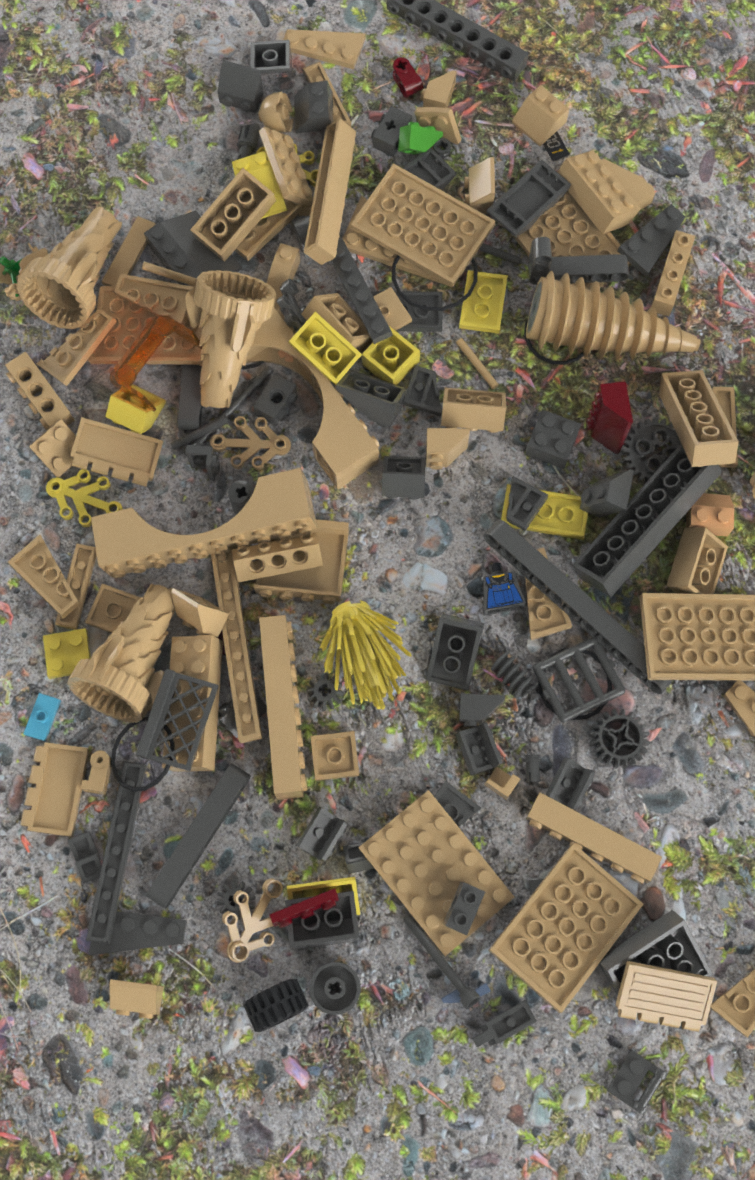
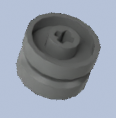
[309,962,361,1015]

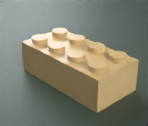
[557,150,641,234]
[190,168,276,262]

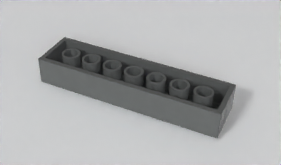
[572,444,722,597]

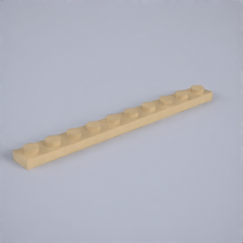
[211,549,262,743]

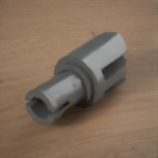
[237,123,261,160]

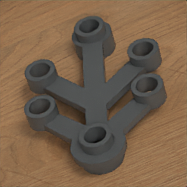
[277,279,306,330]

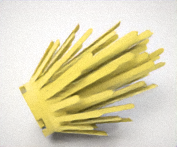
[319,600,412,710]

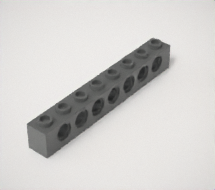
[387,0,529,82]

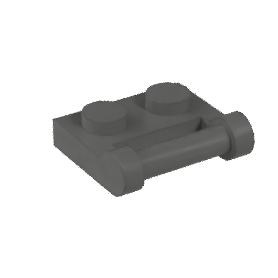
[606,1050,668,1116]

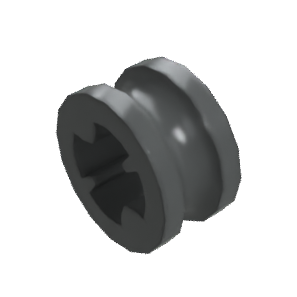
[433,138,451,158]

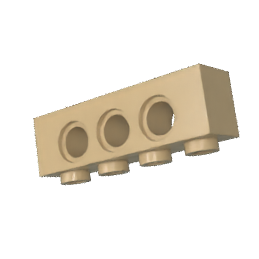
[651,230,695,317]
[5,351,75,430]
[232,533,323,582]

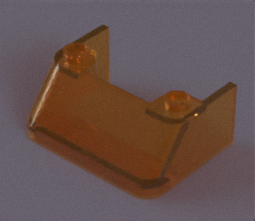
[110,315,202,412]

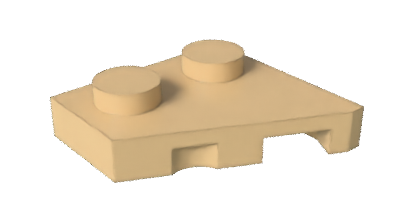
[414,107,462,144]

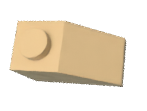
[420,70,457,108]

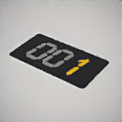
[543,132,570,161]

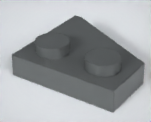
[403,365,442,416]
[507,476,548,531]

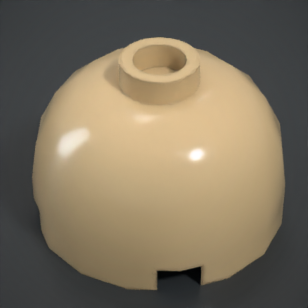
[258,92,294,133]

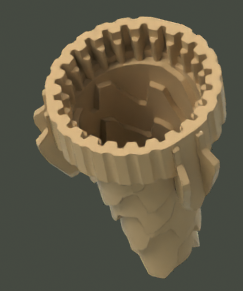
[17,206,122,329]
[185,270,276,408]
[67,583,175,723]

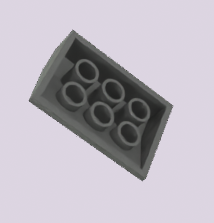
[144,211,242,286]
[599,910,713,1025]

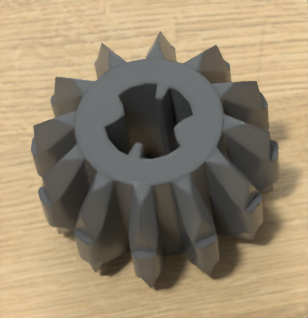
[306,673,344,711]
[217,881,256,920]

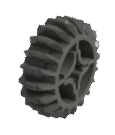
[589,709,650,769]

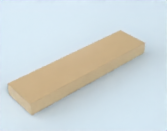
[303,62,351,127]
[101,216,156,286]
[55,544,97,630]

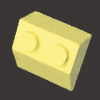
[105,383,166,434]

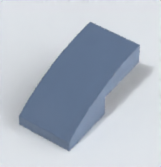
[441,983,491,1003]

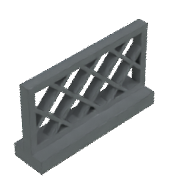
[136,669,219,772]

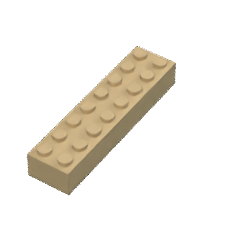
[259,615,308,800]

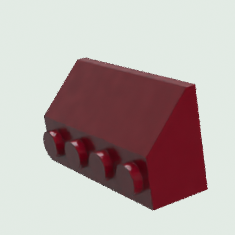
[586,381,633,454]

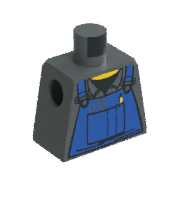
[482,563,526,616]

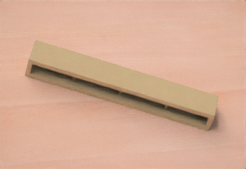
[304,118,356,265]

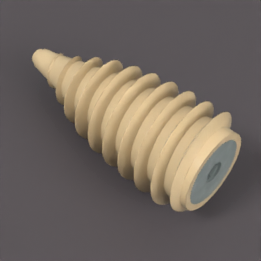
[526,271,701,361]

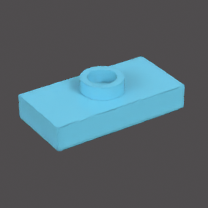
[23,693,61,742]

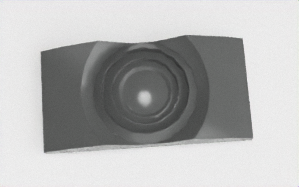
[371,148,456,194]
[486,160,571,238]

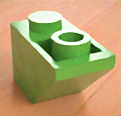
[398,122,443,155]

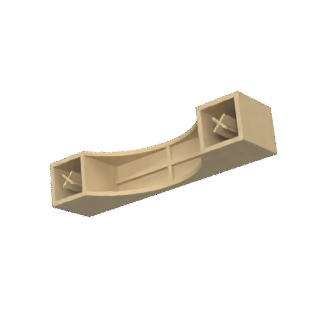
[246,308,380,489]
[91,467,317,578]

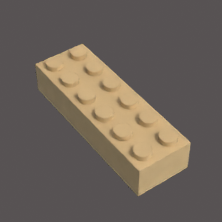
[659,370,739,467]
[162,635,223,772]

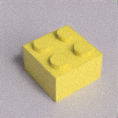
[362,326,420,385]

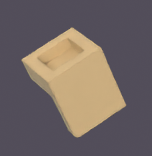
[484,767,520,800]

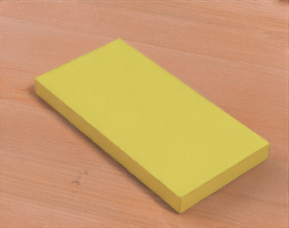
[501,484,588,540]

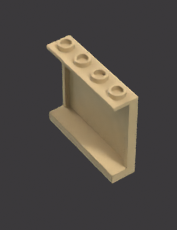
[254,519,349,604]

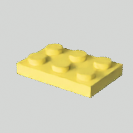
[459,270,508,334]

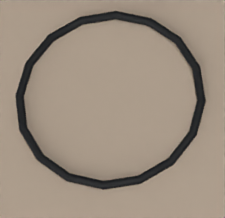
[392,255,478,311]

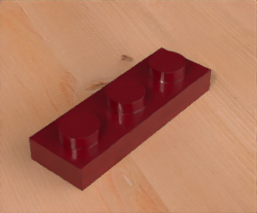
[269,888,339,928]

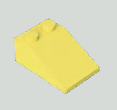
[232,150,287,219]

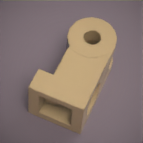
[80,750,112,795]

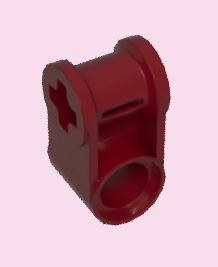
[393,57,424,98]

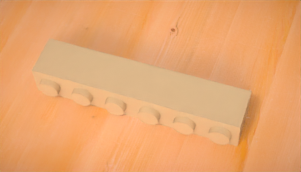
[526,793,662,884]

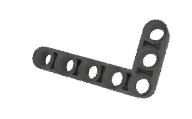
[528,237,629,285]

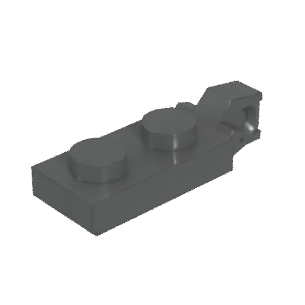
[472,1000,537,1047]

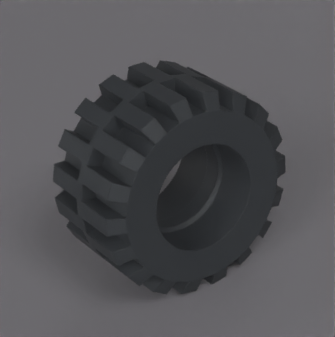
[243,979,309,1032]

